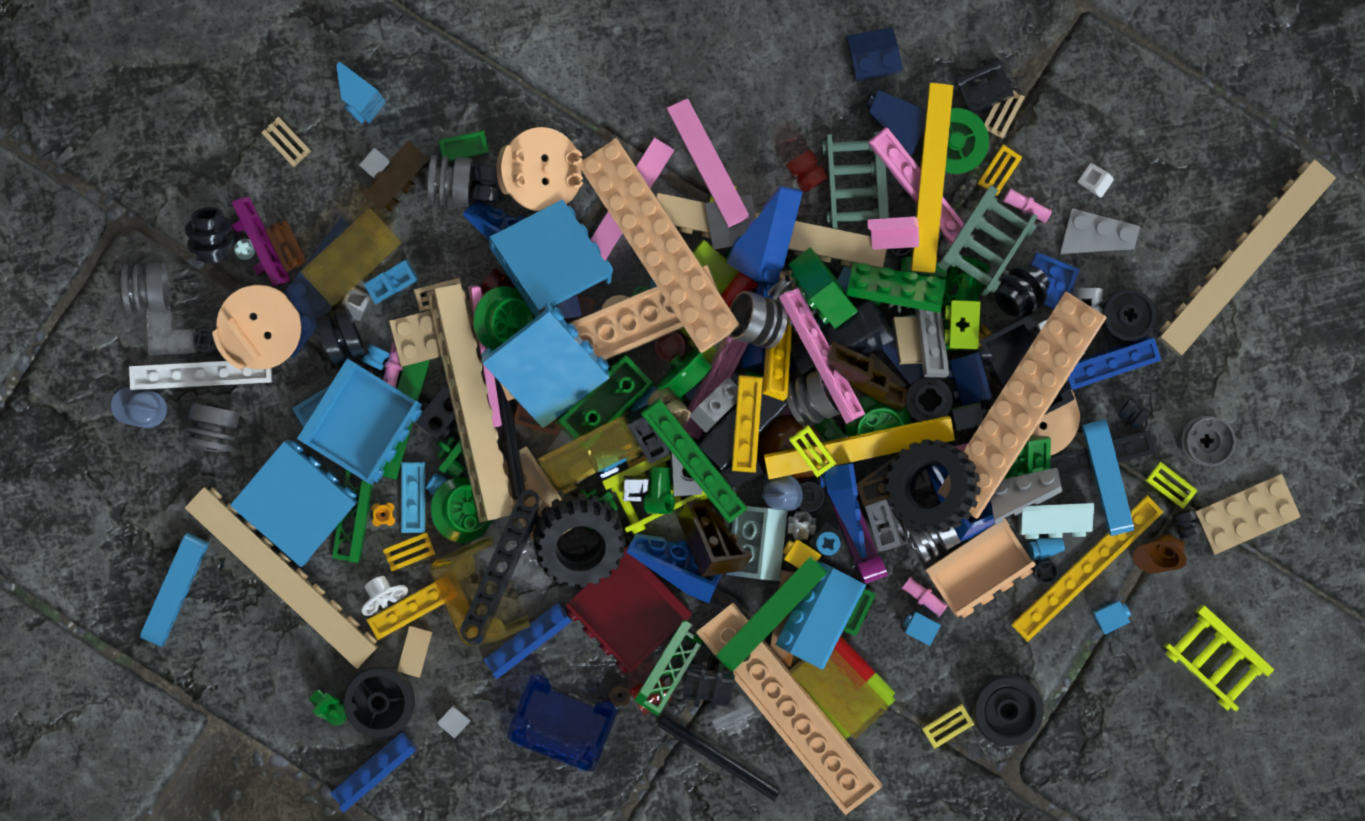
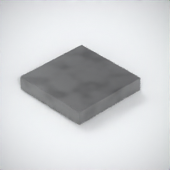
[705,195,756,250]

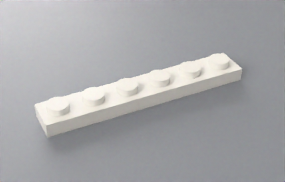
[129,361,272,390]

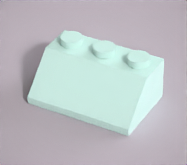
[1018,503,1094,539]
[727,506,788,581]

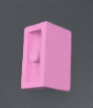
[868,217,919,250]

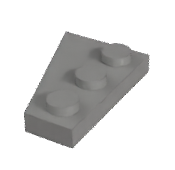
[1059,209,1140,254]
[991,468,1062,525]

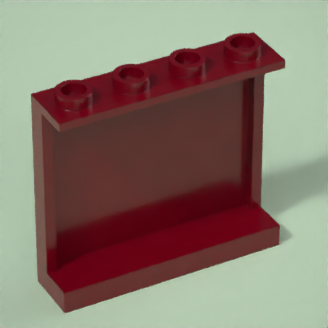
[565,546,692,673]

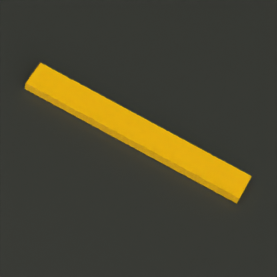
[910,83,953,273]
[764,416,955,479]
[1011,495,1164,642]

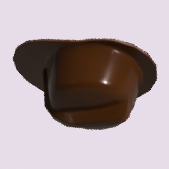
[1133,535,1187,573]

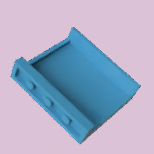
[489,199,613,317]
[482,302,609,428]
[297,358,422,485]
[230,440,359,567]

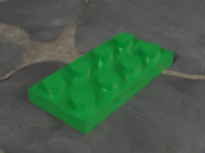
[847,263,946,313]

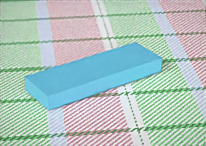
[401,462,426,533]

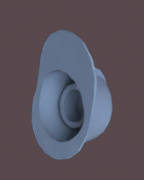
[111,387,167,428]
[761,474,802,511]

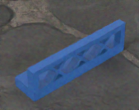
[1067,336,1161,390]
[484,602,573,679]
[330,731,417,813]

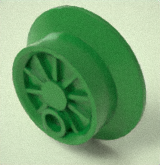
[923,108,989,174]
[473,286,533,351]
[656,346,712,397]
[845,395,911,437]
[431,477,492,543]

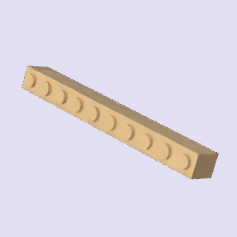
[1158,159,1336,356]
[657,193,887,268]
[426,284,514,523]
[185,487,378,669]

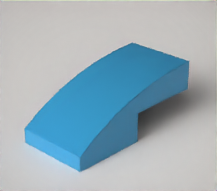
[364,260,419,305]

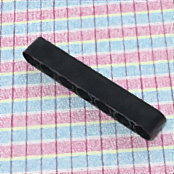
[460,490,543,645]

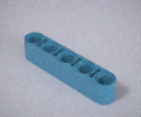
[1082,419,1134,536]
[140,532,209,647]

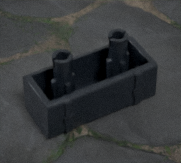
[791,293,896,377]
[698,372,788,470]

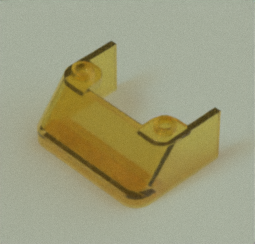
[537,415,642,494]
[431,535,530,646]

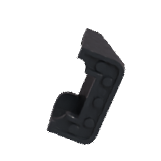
[978,314,1075,415]

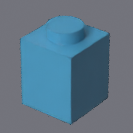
[1092,600,1131,635]
[902,611,941,646]

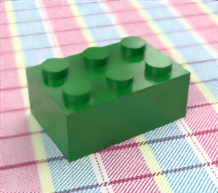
[788,247,858,329]

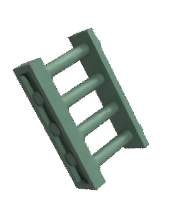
[822,132,889,229]
[938,185,1038,297]

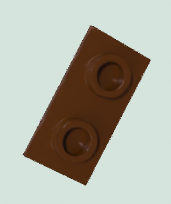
[265,220,307,272]

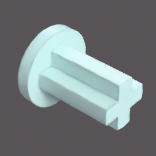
[234,239,256,260]

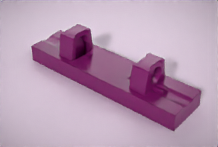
[232,197,291,287]

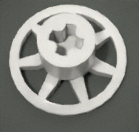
[361,576,408,616]

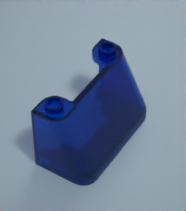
[507,674,619,772]

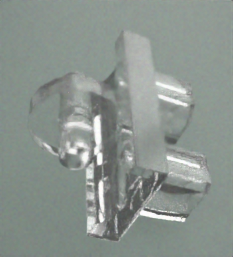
[497,539,539,580]
[712,696,756,738]

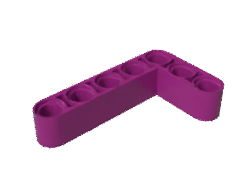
[825,487,888,584]

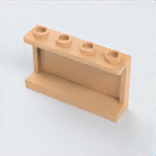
[924,518,1036,618]

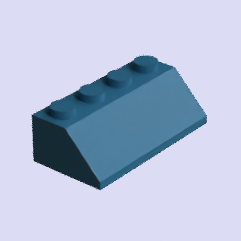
[336,62,386,124]
[775,560,866,670]

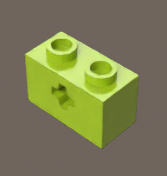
[944,300,980,350]

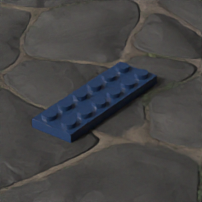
[264,218,379,358]

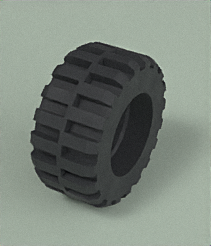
[885,439,981,533]
[533,493,625,588]

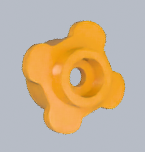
[371,503,395,527]

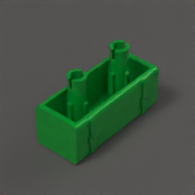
[554,355,653,450]

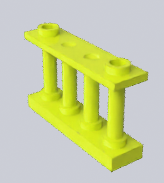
[602,454,708,535]
[1163,605,1274,711]

